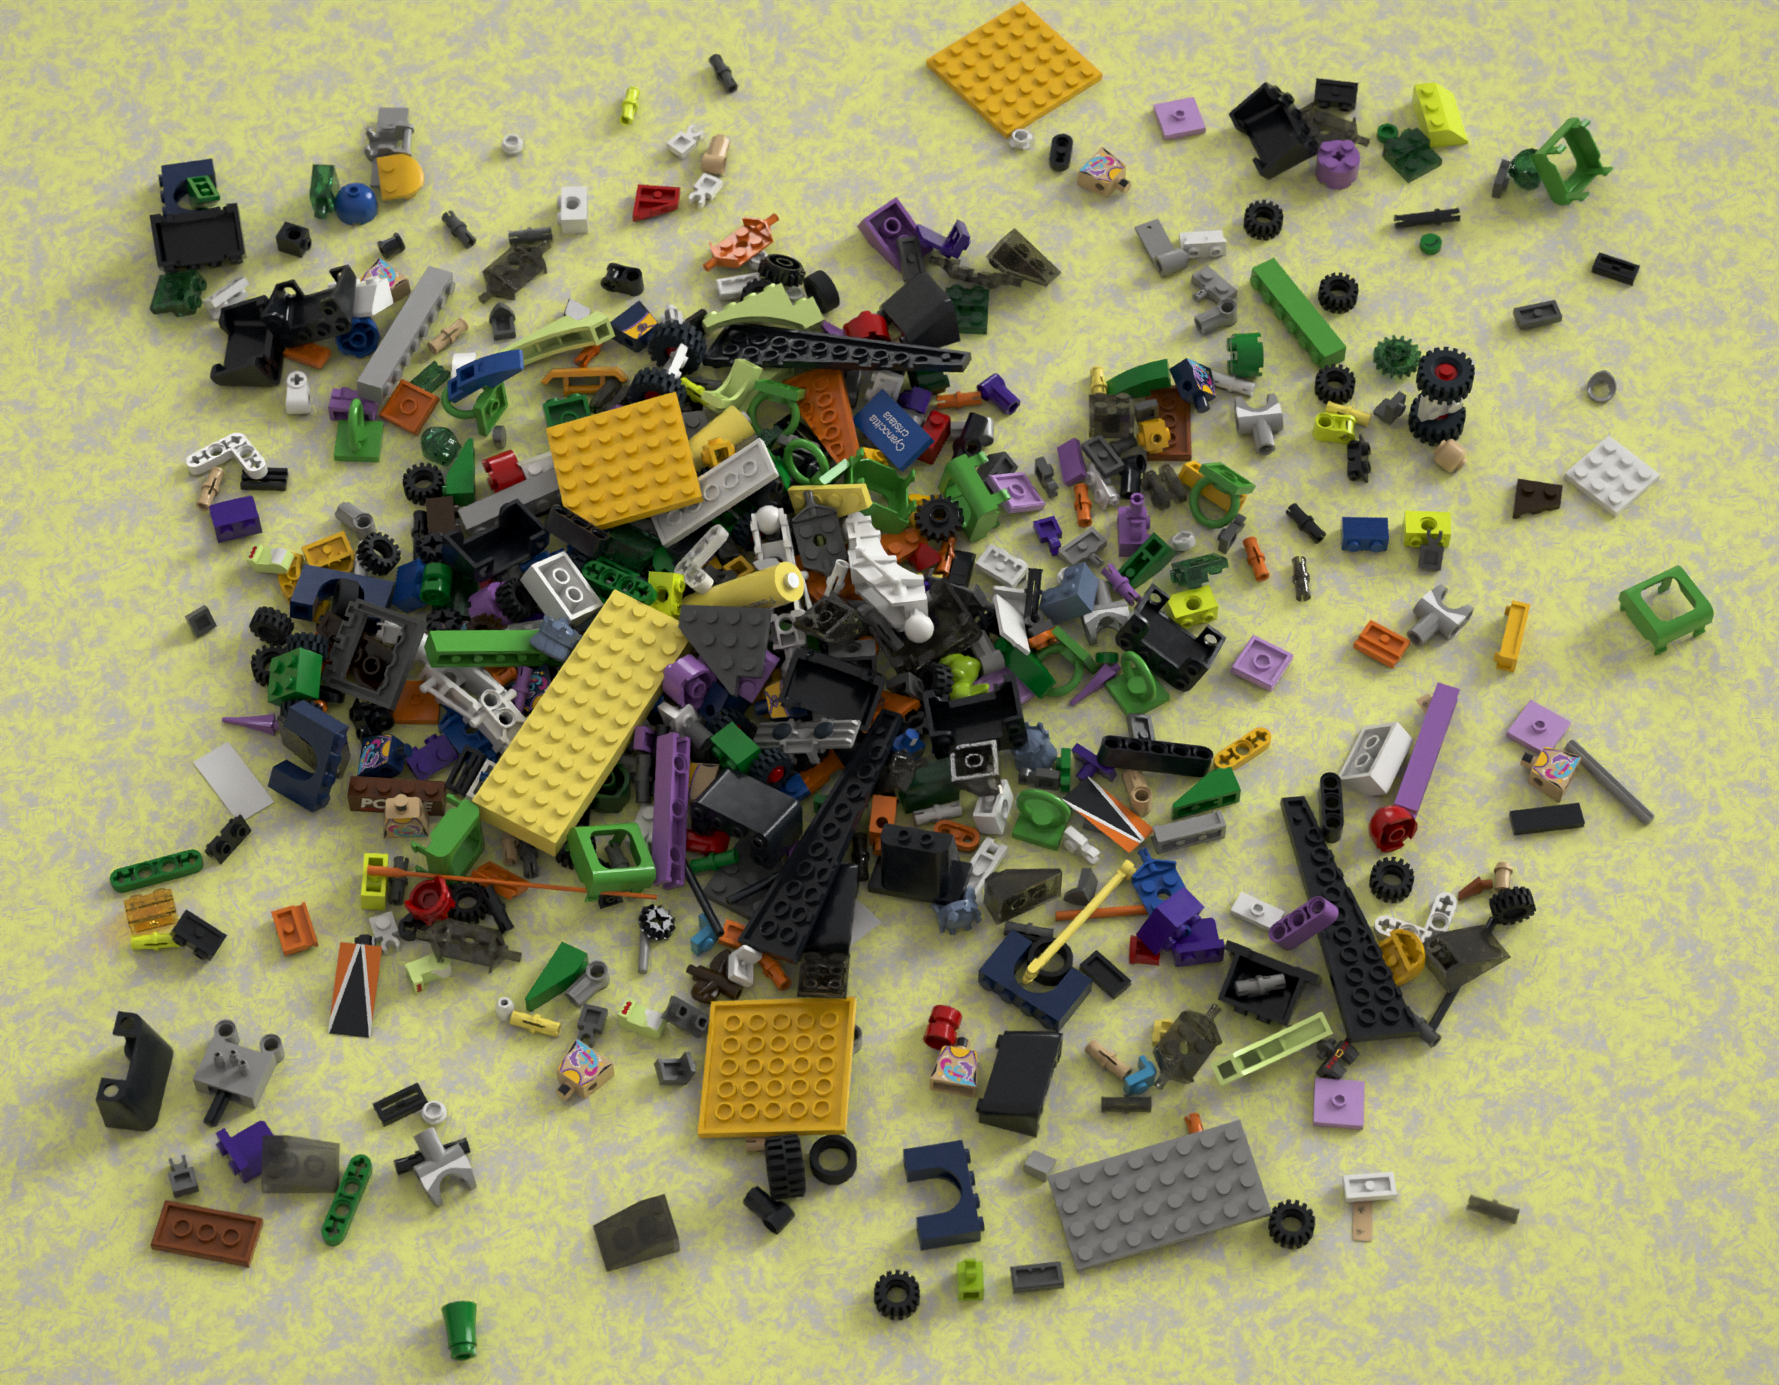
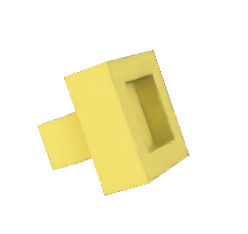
[1151,1018,1179,1049]

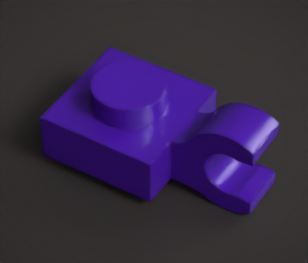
[1033,516,1062,557]

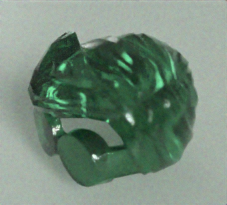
[1508,148,1541,191]
[420,426,462,467]

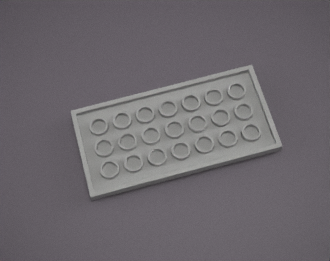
[1047,1120,1272,1272]

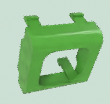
[1532,117,1613,205]
[844,447,917,534]
[937,451,1011,542]
[1618,565,1714,656]
[410,794,485,890]
[565,823,656,903]

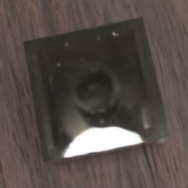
[1088,392,1135,439]

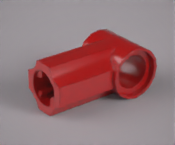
[686,829,731,857]

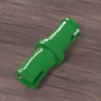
[690,848,740,875]

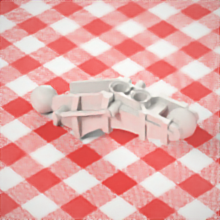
[750,505,822,679]
[841,512,934,643]
[414,633,528,755]

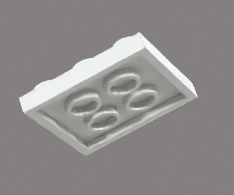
[1564,436,1660,517]

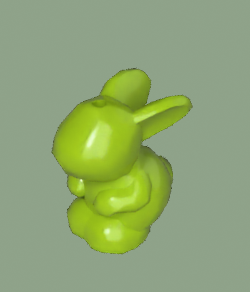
[938,654,990,700]

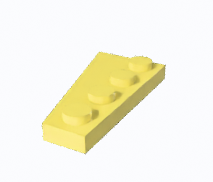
[787,484,873,518]

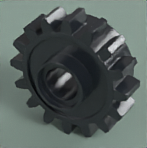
[757,254,806,287]
[914,494,964,543]

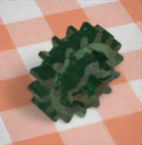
[1373,335,1421,379]

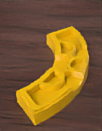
[278,552,330,623]

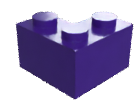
[1136,887,1204,955]

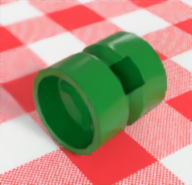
[420,563,454,606]

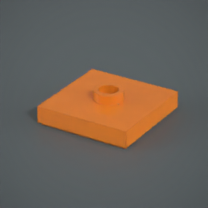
[379,379,440,436]
[393,680,441,724]

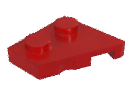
[633,184,681,222]

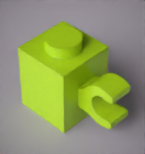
[957,1258,984,1301]

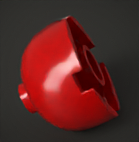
[1368,805,1418,853]

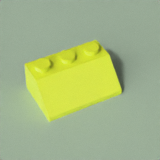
[1412,82,1468,149]

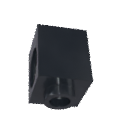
[276,221,312,258]

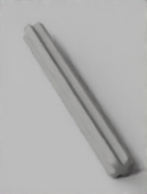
[1565,739,1655,825]

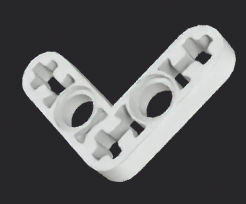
[186,433,268,479]
[674,524,729,595]
[1373,892,1457,956]

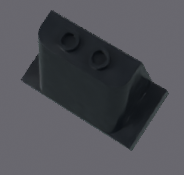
[867,823,973,906]
[1218,940,1323,1027]

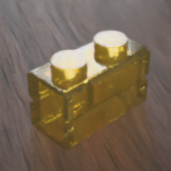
[123,888,179,934]

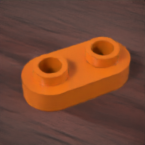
[1028,627,1058,651]
[933,820,980,852]

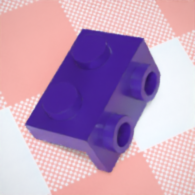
[404,733,459,780]

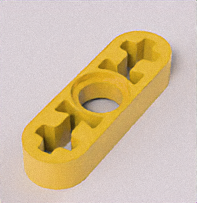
[1213,727,1271,771]

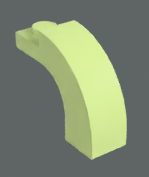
[701,359,763,414]

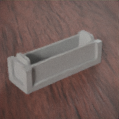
[1151,810,1227,854]

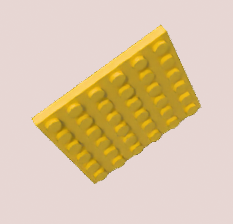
[926,1,1103,139]
[546,392,704,530]
[697,997,857,1138]

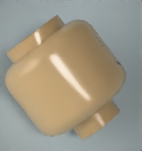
[1433,439,1467,472]

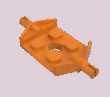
[703,213,779,272]

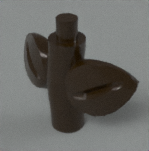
[686,949,743,1004]

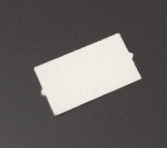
[993,594,1030,655]

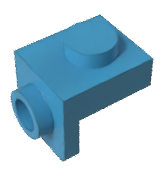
[690,913,719,957]
[1123,1055,1157,1097]

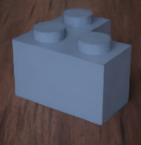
[1039,562,1099,625]

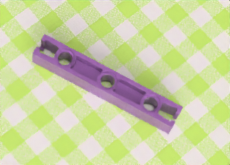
[1394,682,1460,820]
[651,732,691,890]

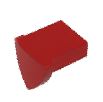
[907,543,941,571]
[1128,935,1160,965]

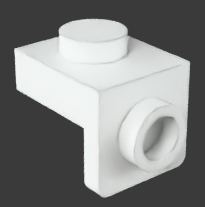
[728,945,762,988]

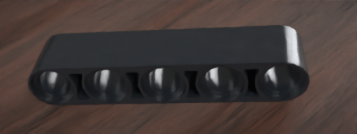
[1096,735,1214,777]

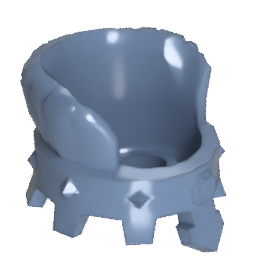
[529,615,583,663]
[1008,721,1057,771]
[930,886,982,935]

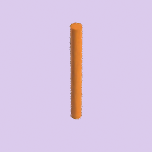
[1055,905,1148,921]

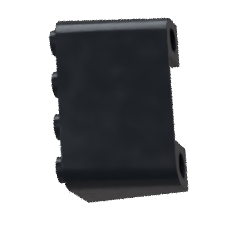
[1228,82,1319,180]
[261,264,357,348]
[745,448,820,514]
[442,498,550,583]
[1115,583,1227,692]
[96,1011,173,1131]

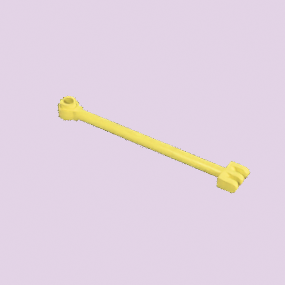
[1022,859,1137,985]

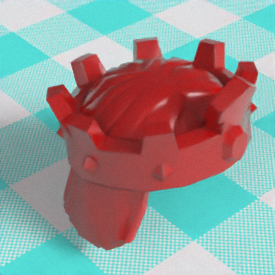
[404,875,455,926]

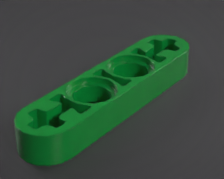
[582,560,658,606]
[110,849,204,893]
[321,1154,373,1246]

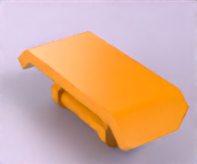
[541,366,628,396]

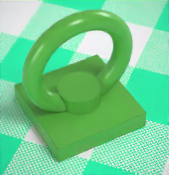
[747,378,807,442]
[441,382,508,437]
[334,398,384,462]
[783,439,851,486]
[1189,462,1256,529]
[1036,625,1100,697]
[1105,651,1170,716]
[1012,789,1072,851]

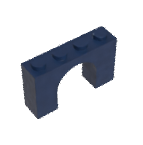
[158,158,217,218]
[290,564,394,634]
[268,700,349,813]
[978,929,1093,1032]
[903,1140,985,1251]

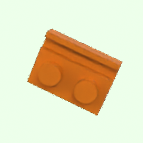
[1353,620,1411,669]
[471,861,530,900]
[271,902,319,956]

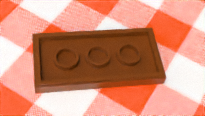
[1145,385,1192,461]
[150,1200,264,1268]

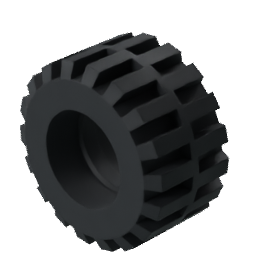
[764,1134,806,1200]

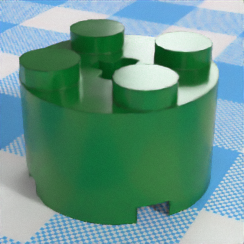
[1226,332,1264,378]

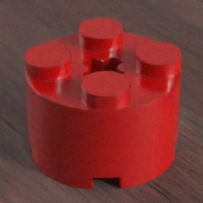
[842,311,892,342]
[481,449,525,494]

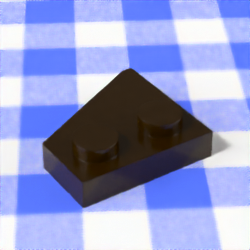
[1512,479,1563,519]

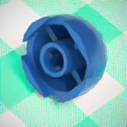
[335,182,378,226]
[335,316,380,358]

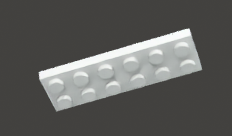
[651,438,779,548]

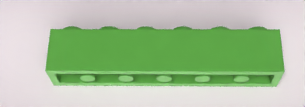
[1250,258,1346,369]
[424,630,564,668]

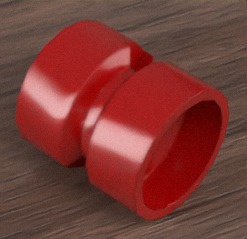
[923,1005,963,1051]

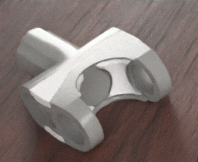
[1234,393,1283,456]
[1080,579,1130,645]
[1407,584,1474,647]
[413,1127,477,1208]

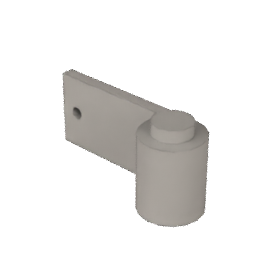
[1134,219,1189,276]

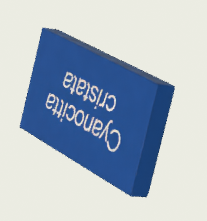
[853,389,935,473]

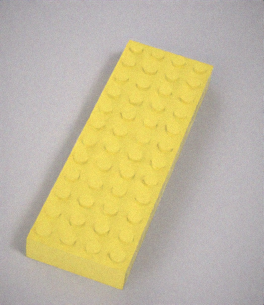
[472,589,693,857]

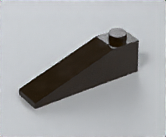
[316,611,394,692]

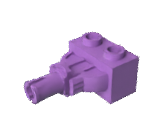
[1117,493,1151,557]

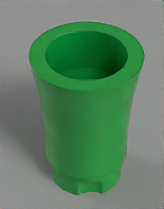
[441,1301,477,1361]

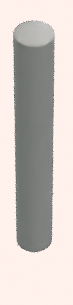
[638,906,650,974]

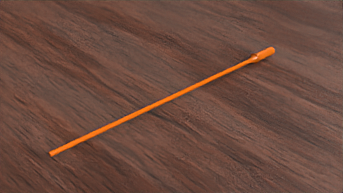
[367,865,657,900]

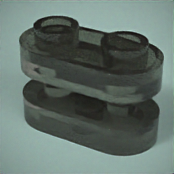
[589,377,631,414]
[1141,464,1187,511]

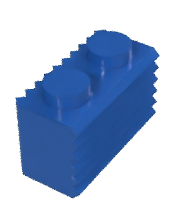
[1340,517,1389,552]
[391,559,427,613]

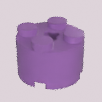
[1315,140,1360,190]
[468,581,515,626]
[663,654,717,710]

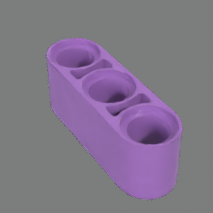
[1268,896,1339,950]

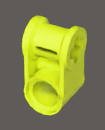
[1312,412,1356,444]

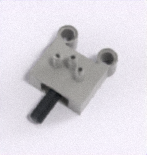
[193,1019,285,1128]

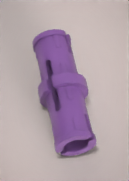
[1101,564,1141,606]
[511,666,533,715]

